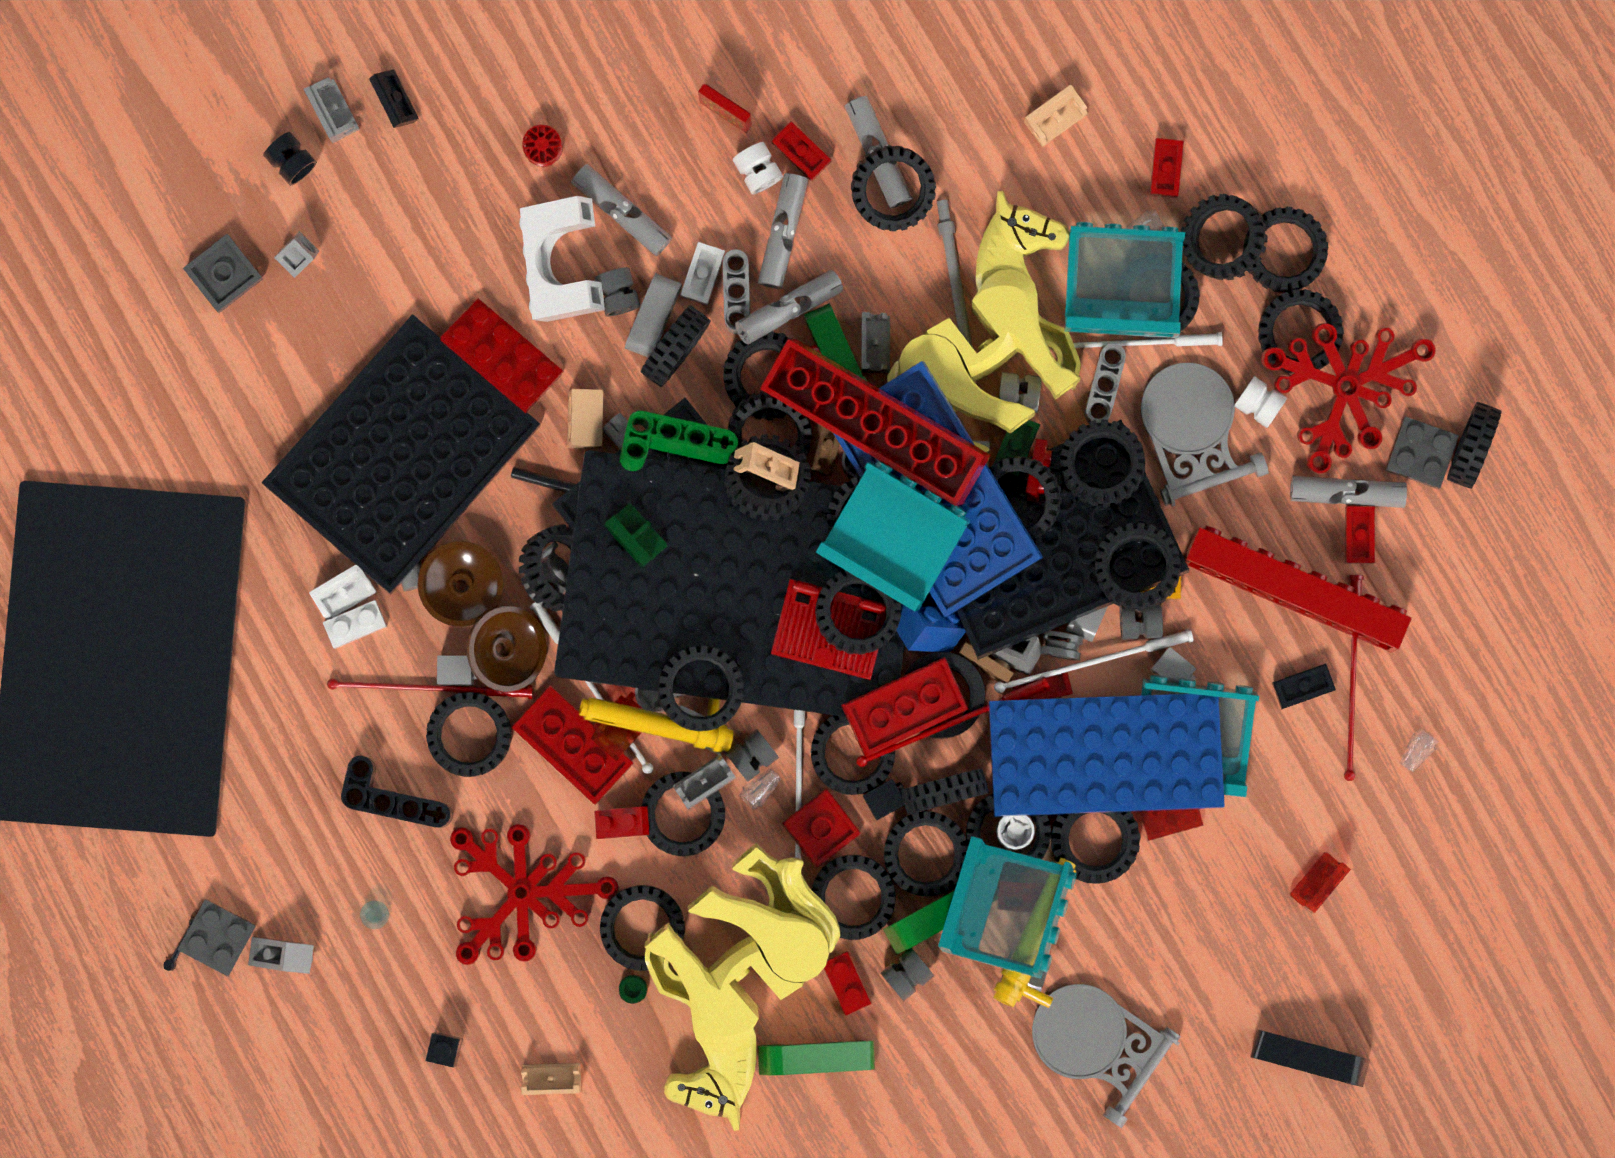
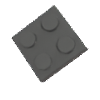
[183,234,263,313]
[1385,416,1459,490]
[178,899,256,976]

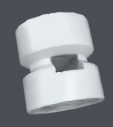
[733,142,784,195]
[1234,376,1287,428]
[996,815,1035,850]

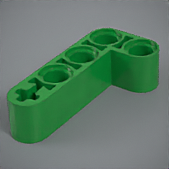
[803,303,867,381]
[620,411,738,471]
[883,891,998,955]
[758,1040,875,1076]

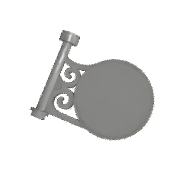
[1141,363,1269,507]
[1032,984,1181,1128]

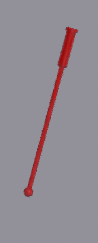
[1344,575,1364,781]
[856,676,1050,767]
[327,678,533,699]

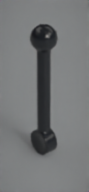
[163,917,195,971]

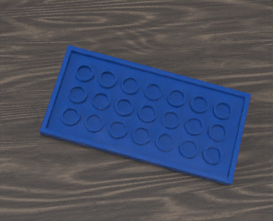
[834,361,1043,617]
[989,694,1225,817]

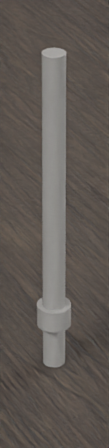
[937,200,973,348]

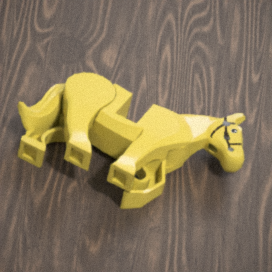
[887,191,1081,453]
[644,843,840,1131]

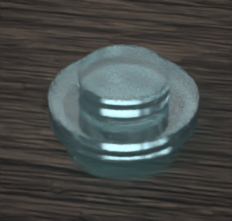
[360,901,389,929]

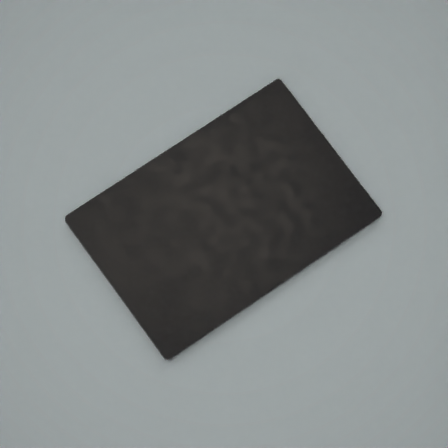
[554,450,905,717]
[0,481,246,837]

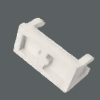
[309,565,377,620]

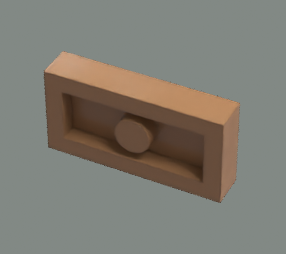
[806,423,840,476]
[958,643,1014,683]

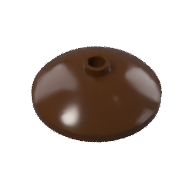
[418,541,504,627]
[467,606,547,692]

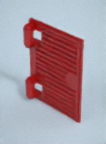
[771,579,886,680]

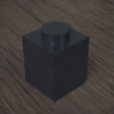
[862,779,904,821]
[425,1032,463,1068]

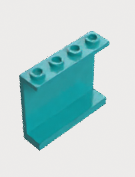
[816,460,971,611]

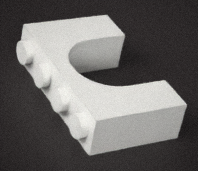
[519,196,605,322]

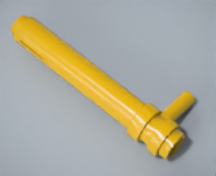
[579,697,733,753]
[993,858,1076,1008]

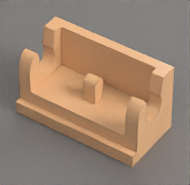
[1024,85,1088,147]
[567,389,603,449]
[734,442,800,492]
[521,1063,581,1095]

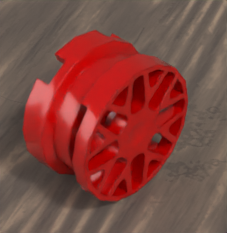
[522,125,563,168]

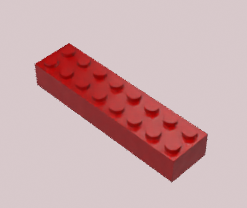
[760,339,991,506]
[1184,525,1412,653]

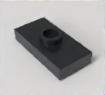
[369,69,419,128]
[1272,664,1336,710]

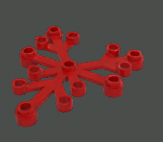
[1261,323,1436,474]
[450,824,619,965]

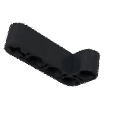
[341,756,453,828]
[1250,1029,1370,1087]

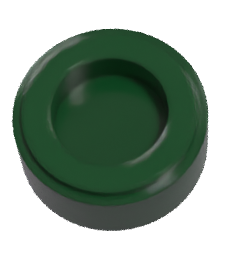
[619,975,648,1004]

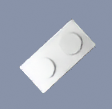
[680,242,725,305]
[323,600,387,649]

